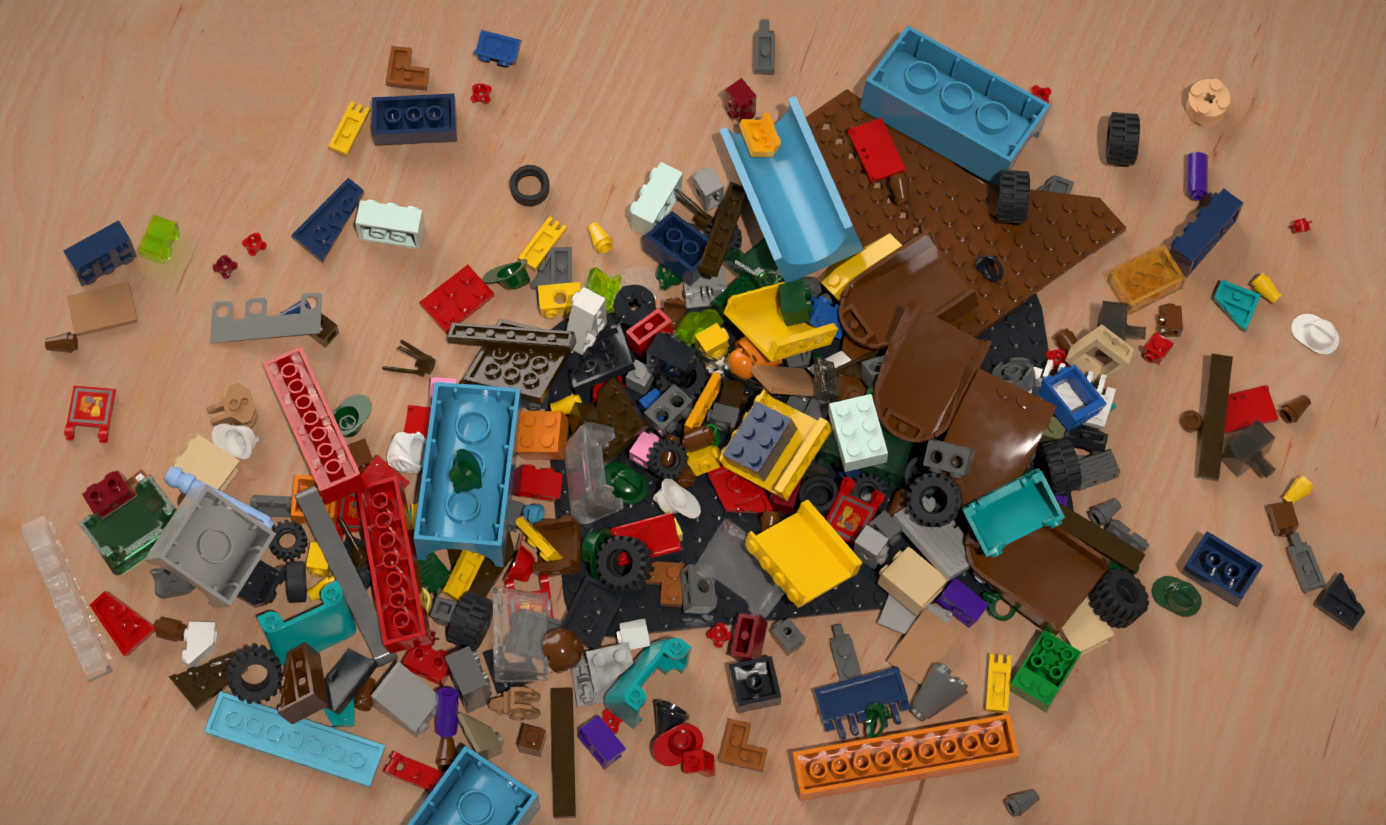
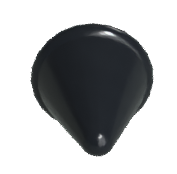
[655,700,689,737]

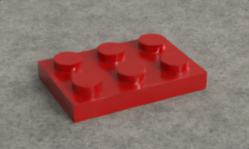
[419,264,495,334]

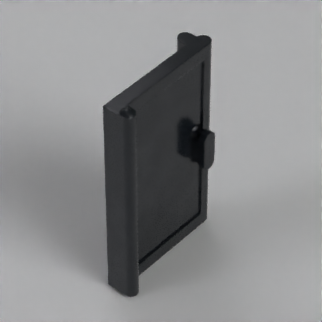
[324,649,379,715]

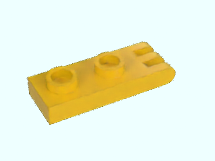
[328,101,371,157]
[518,216,568,272]
[516,517,563,562]
[443,550,485,602]
[985,653,1012,713]

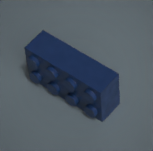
[372,93,457,145]
[1167,188,1244,278]

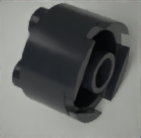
[613,285,656,331]

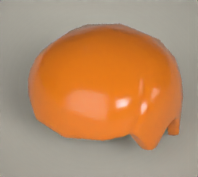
[728,348,753,380]

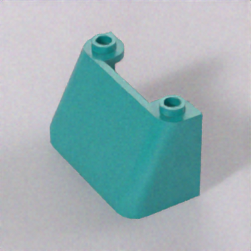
[961,468,1065,558]
[257,580,356,666]
[604,638,692,730]

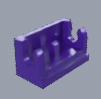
[935,578,989,628]
[577,715,626,770]

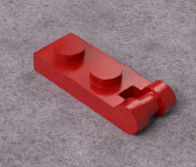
[383,751,445,792]

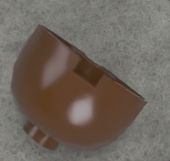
[543,628,584,674]

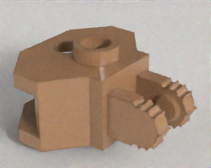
[207,383,258,429]
[489,687,541,721]

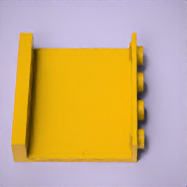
[724,282,838,362]
[718,389,832,501]
[744,500,862,608]

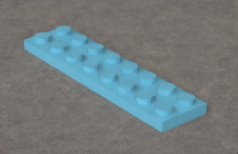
[204,691,386,788]

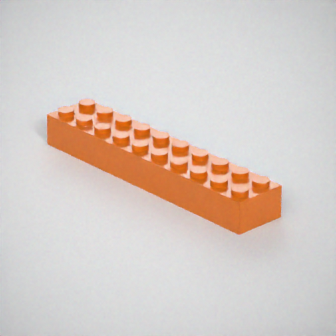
[792,714,1019,801]

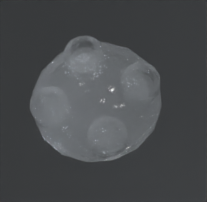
[618,266,659,298]

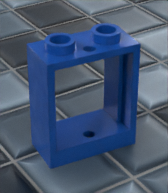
[1037,364,1107,432]

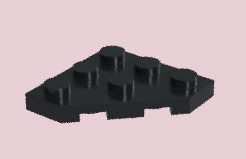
[570,323,636,393]

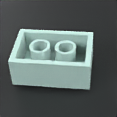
[629,162,683,236]
[355,200,425,249]
[828,394,888,472]

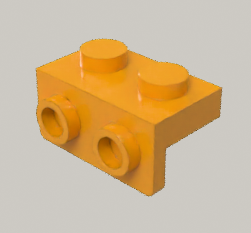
[739,113,781,157]

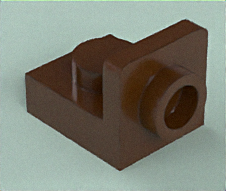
[663,297,686,330]

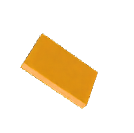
[684,371,721,433]

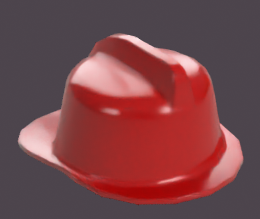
[503,533,535,583]
[653,723,704,767]

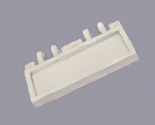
[1029,360,1116,430]

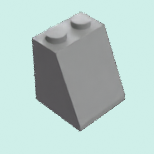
[371,662,437,738]

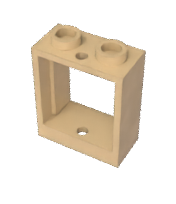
[1066,325,1134,385]

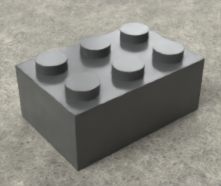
[445,646,492,713]

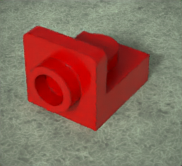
[1141,332,1174,365]
[683,749,715,777]

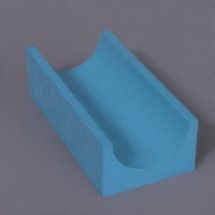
[860,25,1050,187]
[720,96,864,283]
[414,382,522,567]
[408,746,540,825]

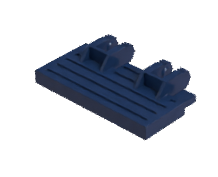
[814,667,911,740]

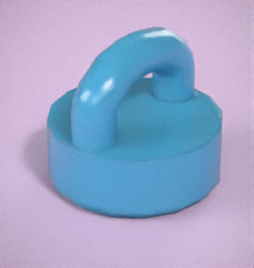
[523,503,545,525]

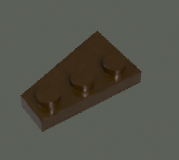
[169,652,248,711]

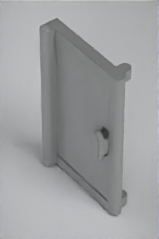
[877,594,953,635]

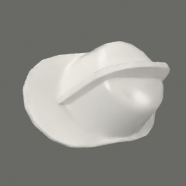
[1291,314,1339,355]
[212,424,260,459]
[653,478,701,519]

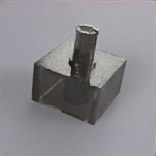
[1095,301,1146,357]
[1221,419,1276,478]

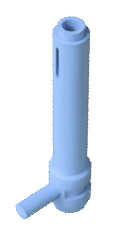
[164,466,275,530]

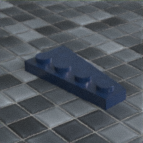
[291,177,364,263]

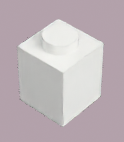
[617,618,650,650]

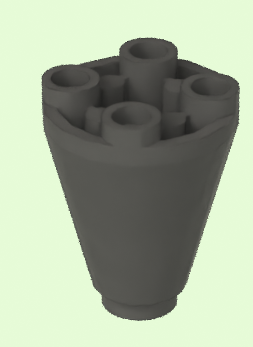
[910,662,968,722]

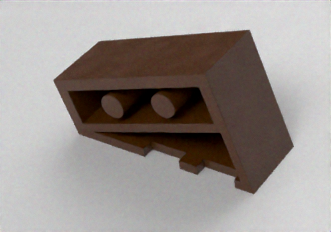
[277,642,329,725]

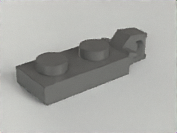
[754,19,775,74]
[1288,532,1326,593]
[830,624,862,682]

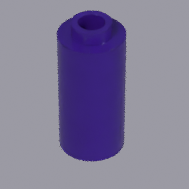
[1187,152,1208,201]
[435,688,459,738]

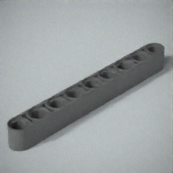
[295,485,398,668]

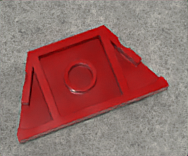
[707,461,773,513]

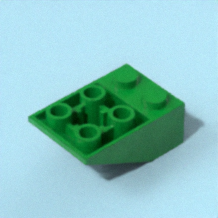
[1009,630,1082,713]

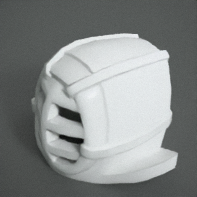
[387,432,427,474]

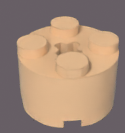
[1186,79,1230,127]

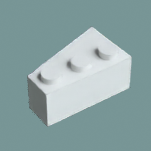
[567,287,607,355]

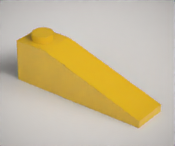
[818,233,902,303]

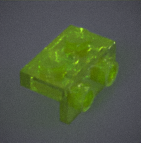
[585,267,622,313]

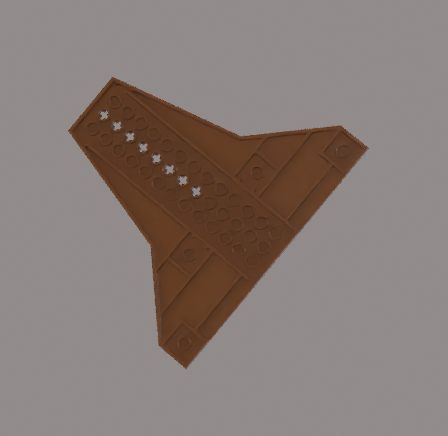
[806,89,1127,396]

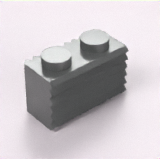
[1077,449,1120,491]

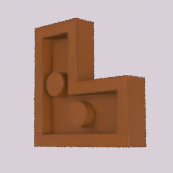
[386,46,430,90]
[645,562,685,607]
[720,719,768,772]

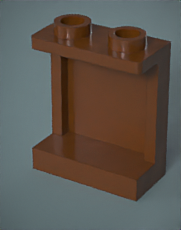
[532,515,581,577]

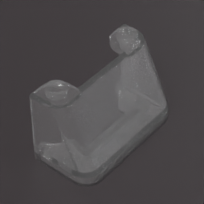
[564,422,624,525]
[695,518,785,618]
[493,587,552,682]

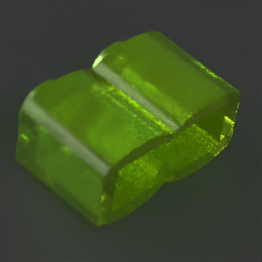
[138,215,180,264]
[674,309,724,345]

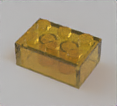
[1107,245,1186,315]

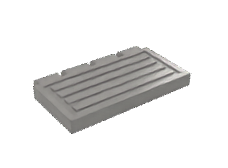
[893,496,971,582]

